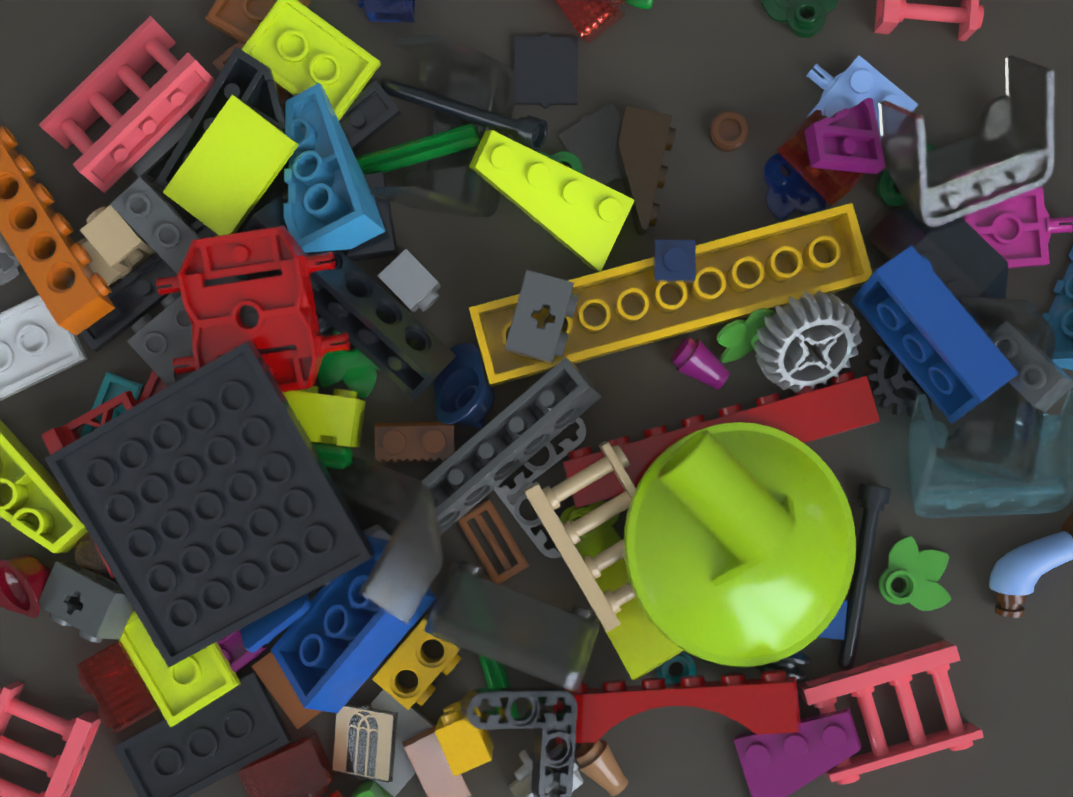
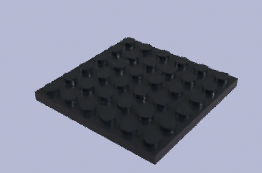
[45,340,375,668]

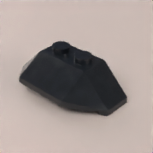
[155,47,285,189]
[865,208,1008,335]

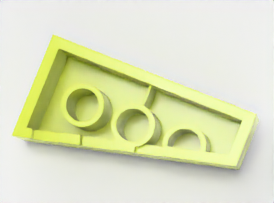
[469,130,635,272]
[282,386,366,447]
[0,419,89,554]

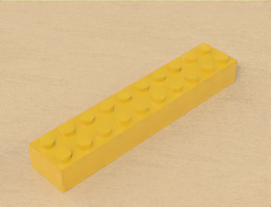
[469,203,873,386]

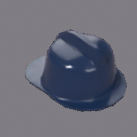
[434,342,495,428]

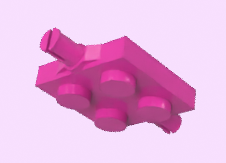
[961,187,1073,269]

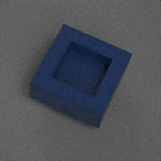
[654,240,696,282]

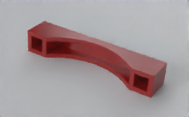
[553,670,801,744]

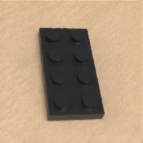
[113,671,292,797]

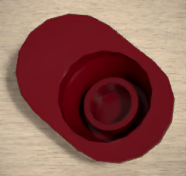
[0,554,52,618]

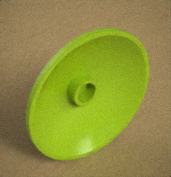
[624,422,856,667]

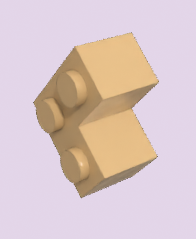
[78,205,156,288]

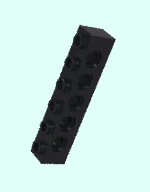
[242,195,456,400]

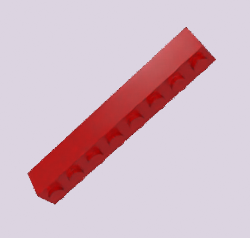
[562,371,880,508]

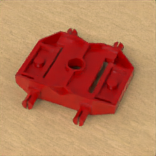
[156,226,350,392]

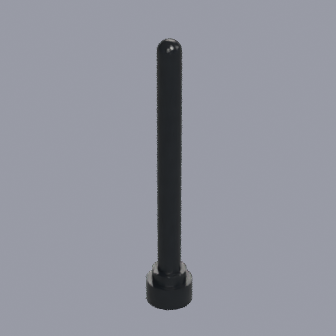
[382,79,548,151]
[838,483,891,671]

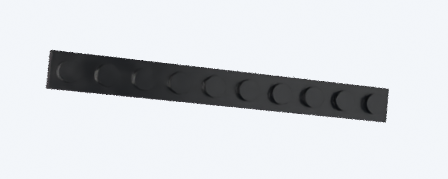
[80,80,401,352]

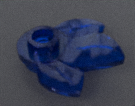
[763,153,832,222]

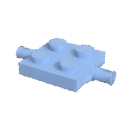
[806,55,918,149]

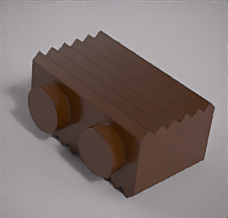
[375,422,457,463]

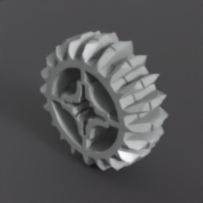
[754,290,862,393]

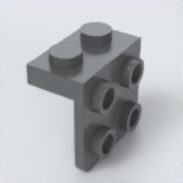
[127,292,222,387]

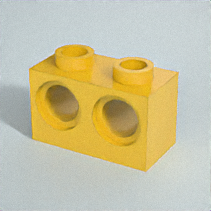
[372,614,462,710]
[434,700,494,777]

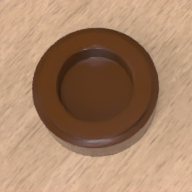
[709,111,749,152]

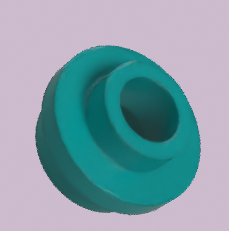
[656,651,696,684]

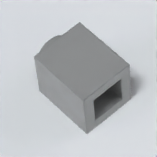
[378,249,441,313]

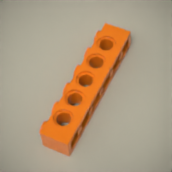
[0,125,115,336]

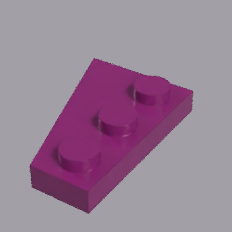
[734,708,861,797]

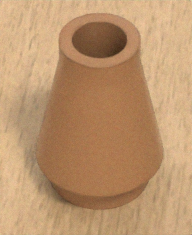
[574,740,629,796]

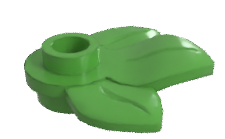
[716,308,775,363]
[878,536,951,611]

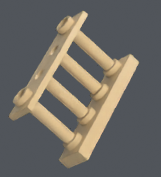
[523,441,636,632]

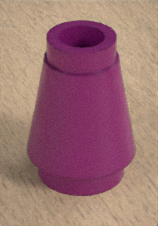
[671,337,730,390]

